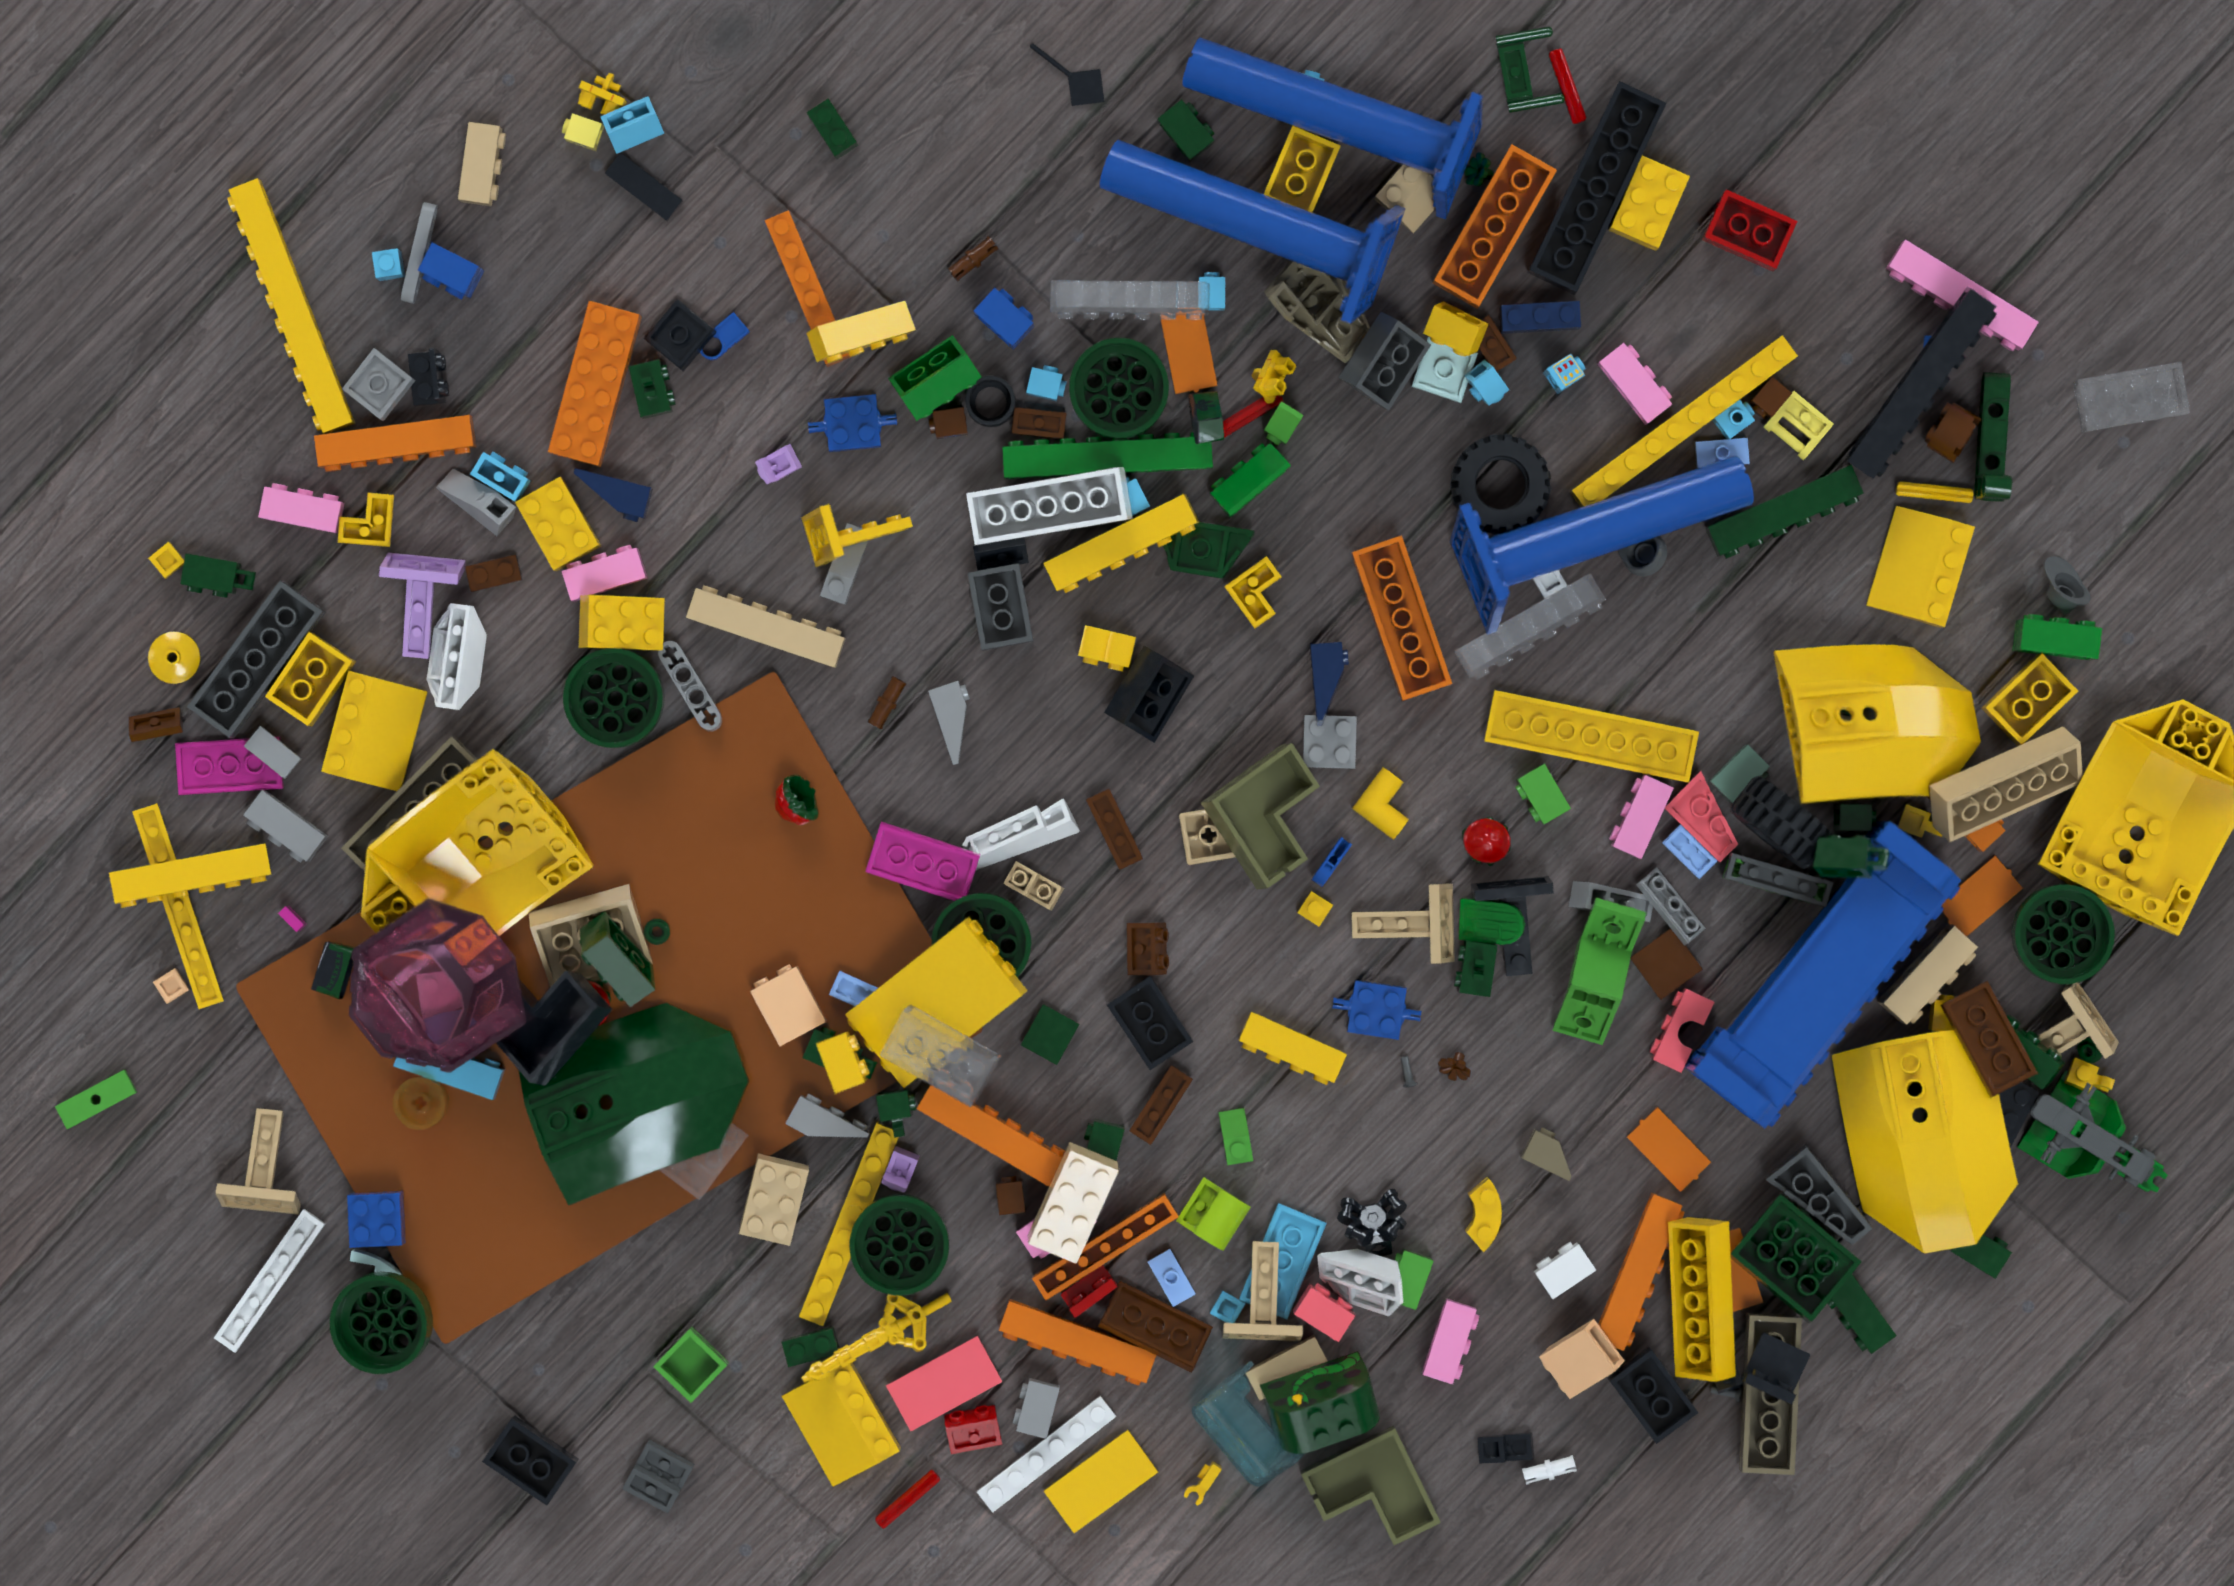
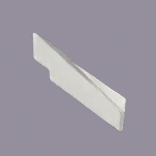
[962,799,1080,870]

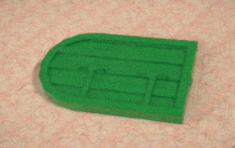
[1459,898,1525,945]

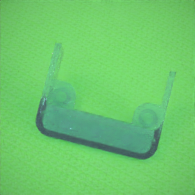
[1192,1361,1306,1487]

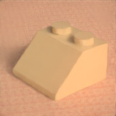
[1375,165,1435,233]

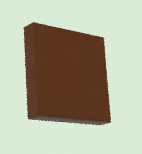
[1630,928,1703,1000]

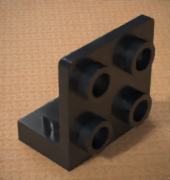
[408,347,449,407]
[1741,1333,1810,1404]

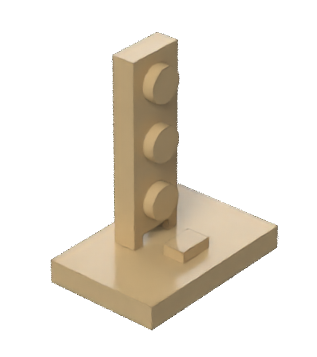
[1352,884,1455,964]
[2038,982,2119,1059]
[216,1108,301,1215]
[1222,1241,1303,1341]

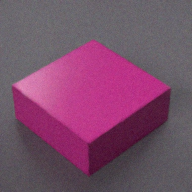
[278,906,307,932]

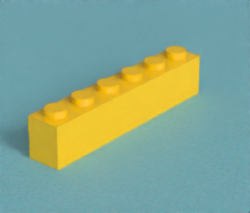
[1043,494,1199,593]
[109,844,271,908]

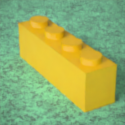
[806,301,916,364]
[1238,1011,1347,1085]

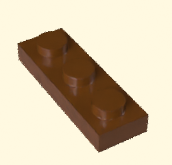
[1086,789,1143,870]
[1129,1065,1193,1145]

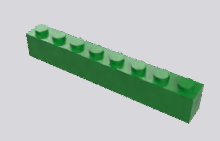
[1003,432,1213,479]

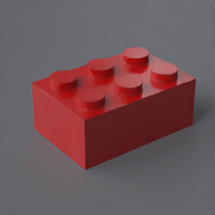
[1702,189,1798,272]

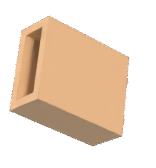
[750,964,827,1046]
[1539,1319,1625,1399]

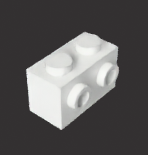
[1534,1242,1596,1299]

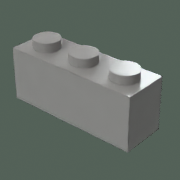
[244,790,328,863]

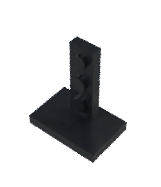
[1471,876,1554,976]

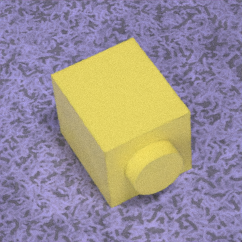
[562,113,604,151]

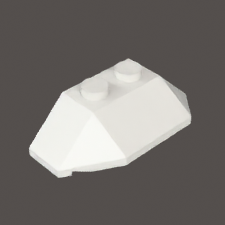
[427,603,487,710]
[1317,1249,1403,1316]

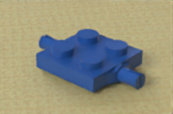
[808,394,897,452]
[1332,980,1422,1040]

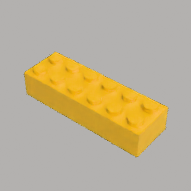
[1668,1217,1736,1382]

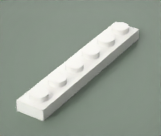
[214,1209,326,1353]
[977,1395,1116,1512]

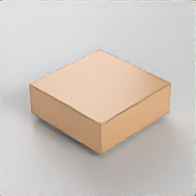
[153,968,190,1004]

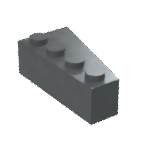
[1765,1144,1873,1245]

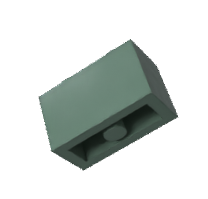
[1708,744,1770,803]

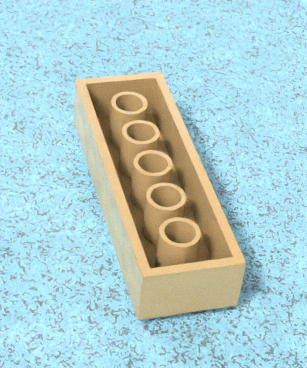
[1930,727,2082,842]

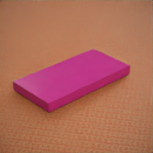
[175,737,284,795]
[865,822,981,901]

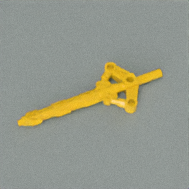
[801,1293,952,1383]

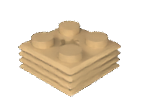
[1179,809,1235,865]

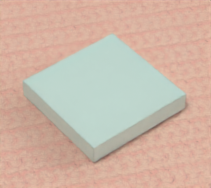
[1411,337,1478,403]

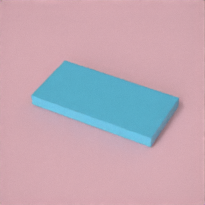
[1239,1203,1327,1319]

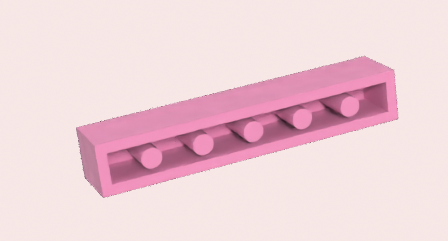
[1886,239,2039,351]

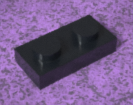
[973,537,1029,571]

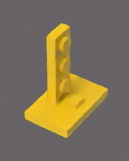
[801,504,913,567]

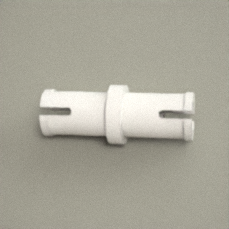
[1522,1455,1577,1485]

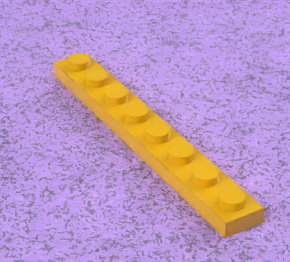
[132,804,224,1009]
[799,1123,899,1326]

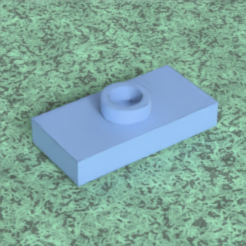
[1695,438,1750,468]
[1662,824,1717,879]
[829,971,878,1006]
[1147,1248,1196,1307]

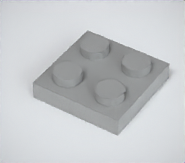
[342,348,416,421]
[1303,715,1357,769]

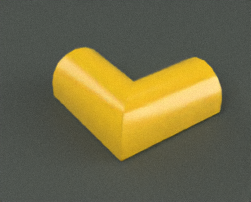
[337,493,394,547]
[1224,556,1282,629]
[1352,767,1409,840]

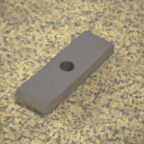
[1636,868,1706,946]

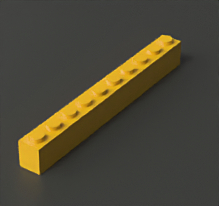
[227,178,355,434]
[1570,335,1798,507]

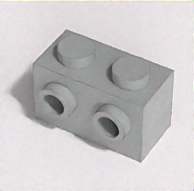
[1013,1378,1060,1439]

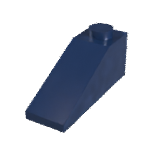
[574,468,653,522]
[1310,642,1349,726]

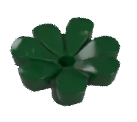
[1464,152,1494,186]

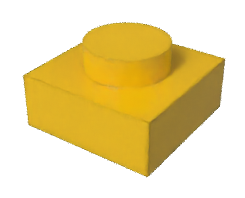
[148,542,184,579]
[1297,891,1333,927]

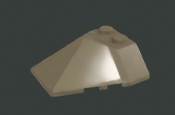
[1264,261,1370,363]

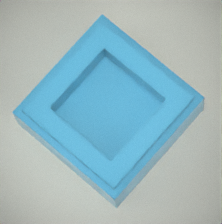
[1210,1291,1245,1323]

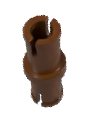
[947,236,998,282]
[867,676,907,729]

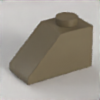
[1521,1127,1572,1181]

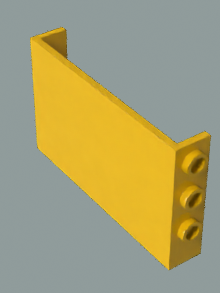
[845,917,1028,1088]

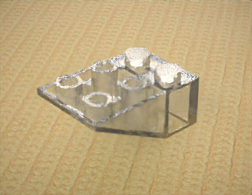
[660,1123,749,1200]

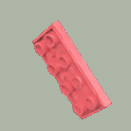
[886,1335,1003,1431]

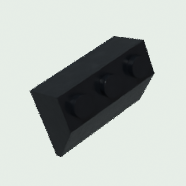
[1104,646,1194,743]

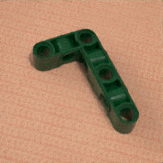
[1974,372,2012,502]

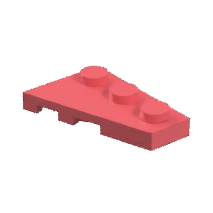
[1665,771,1738,863]

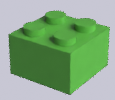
[653,1327,729,1403]

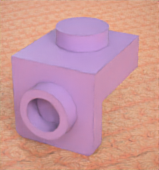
[755,444,802,484]
[881,1146,920,1192]

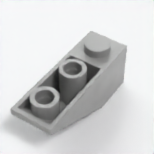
[436,469,516,536]
[785,1093,870,1137]

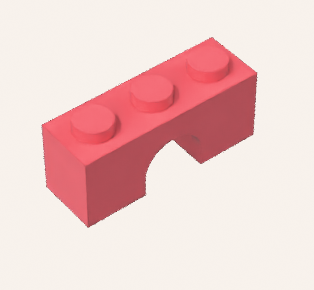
[1649,988,1715,1073]

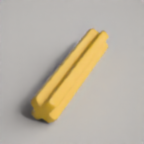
[1896,481,1974,503]

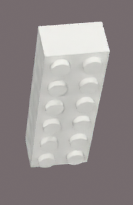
[966,467,1133,545]

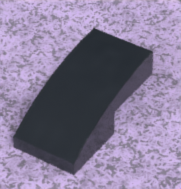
[1477,1433,1534,1464]

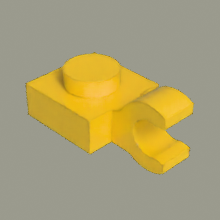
[1898,804,1942,838]
[2064,1058,2115,1093]
[1184,1461,1222,1506]

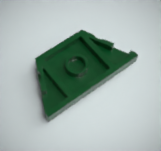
[1163,522,1255,579]

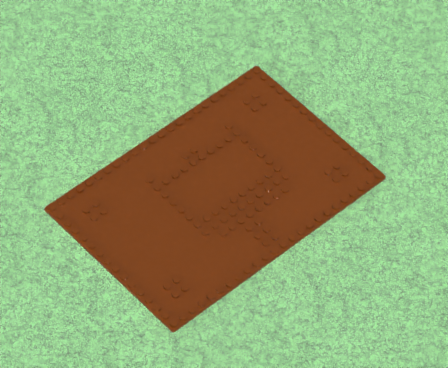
[236,672,983,1344]

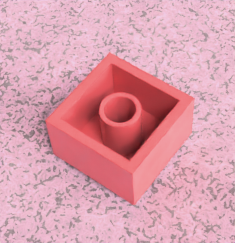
[1293,1283,1355,1342]

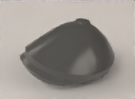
[1618,536,1667,577]

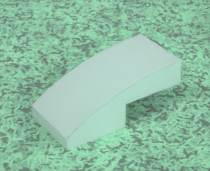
[350,1249,403,1276]

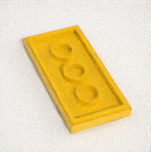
[1043,1429,1158,1533]

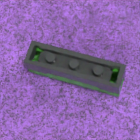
[1722,853,1833,907]

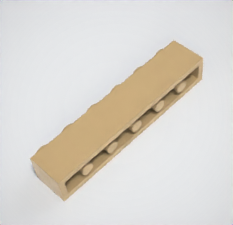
[686,585,846,668]

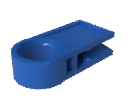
[700,312,750,360]
[1311,837,1352,887]

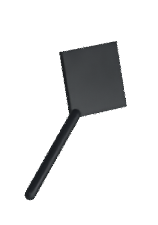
[1030,44,1105,106]

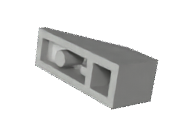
[820,523,869,605]
[928,681,970,765]
[1569,881,1653,922]

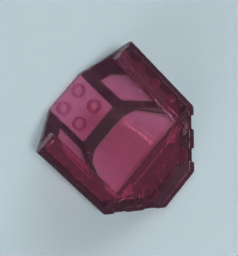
[349,898,526,1073]

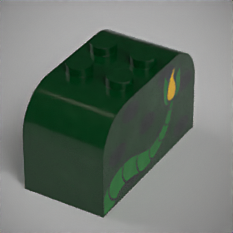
[1260,1351,1380,1454]

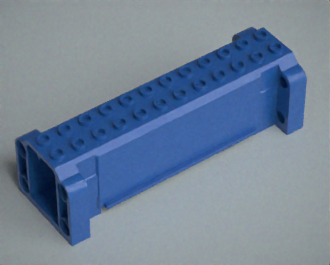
[1684,821,1961,1128]

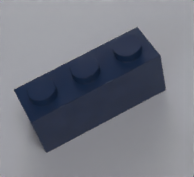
[1499,301,1581,334]

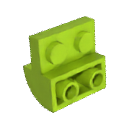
[1176,1177,1251,1251]

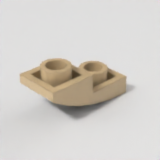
[1003,861,1064,911]

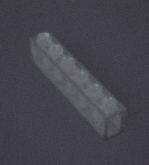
[1050,280,1210,320]
[1453,573,1606,680]

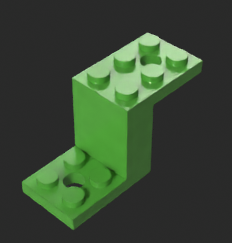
[1553,898,1646,1045]

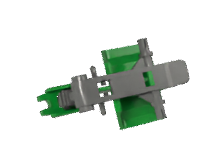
[2017,1070,2168,1193]

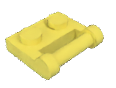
[1763,391,1834,460]

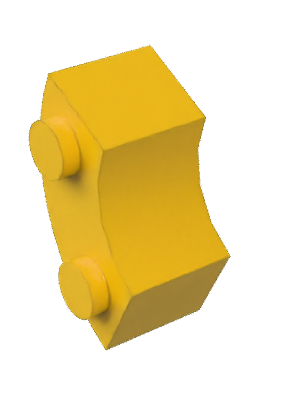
[1465,1177,1502,1252]

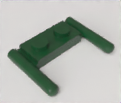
[1495,27,1565,113]

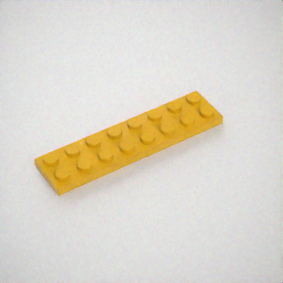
[1484,690,1699,783]

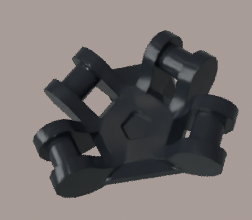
[1337,1188,1407,1256]

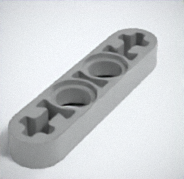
[401,202,438,304]
[658,641,722,732]

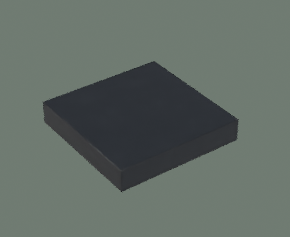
[644,299,716,372]

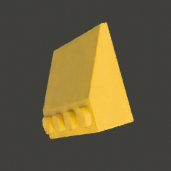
[1866,506,1975,628]
[321,671,428,791]
[782,1362,901,1487]

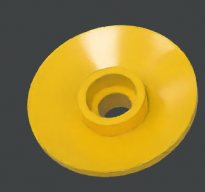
[148,632,201,684]

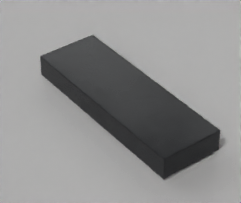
[605,153,683,221]

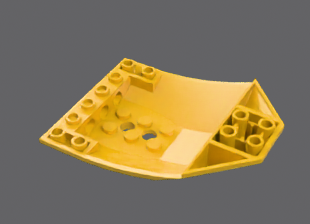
[1773,645,1981,803]
[2038,699,2234,936]
[361,749,593,964]
[1832,1030,2018,1254]

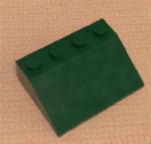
[1730,1194,1862,1323]

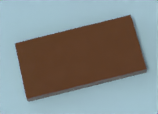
[1940,981,2037,1098]
[1098,1281,1213,1373]

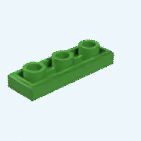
[55,1069,137,1129]

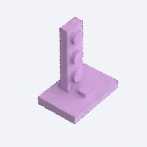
[379,553,466,659]

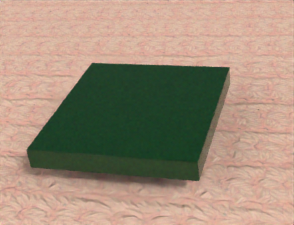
[1021,1004,1080,1065]

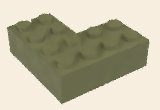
[1201,743,1320,890]
[1300,1425,1441,1546]

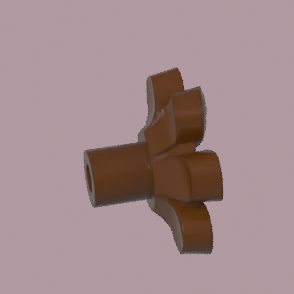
[1438,1052,1471,1081]

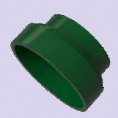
[1069,338,1169,439]
[563,648,665,748]
[2011,884,2115,984]
[931,893,1032,977]
[849,1194,950,1296]
[330,1271,433,1374]

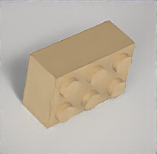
[739,1153,809,1246]

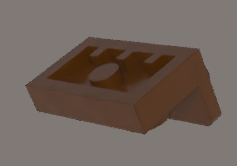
[1127,922,1169,975]

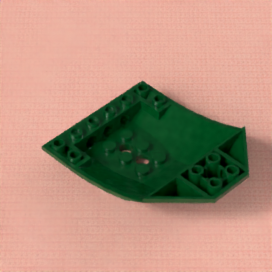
[518,1003,749,1205]

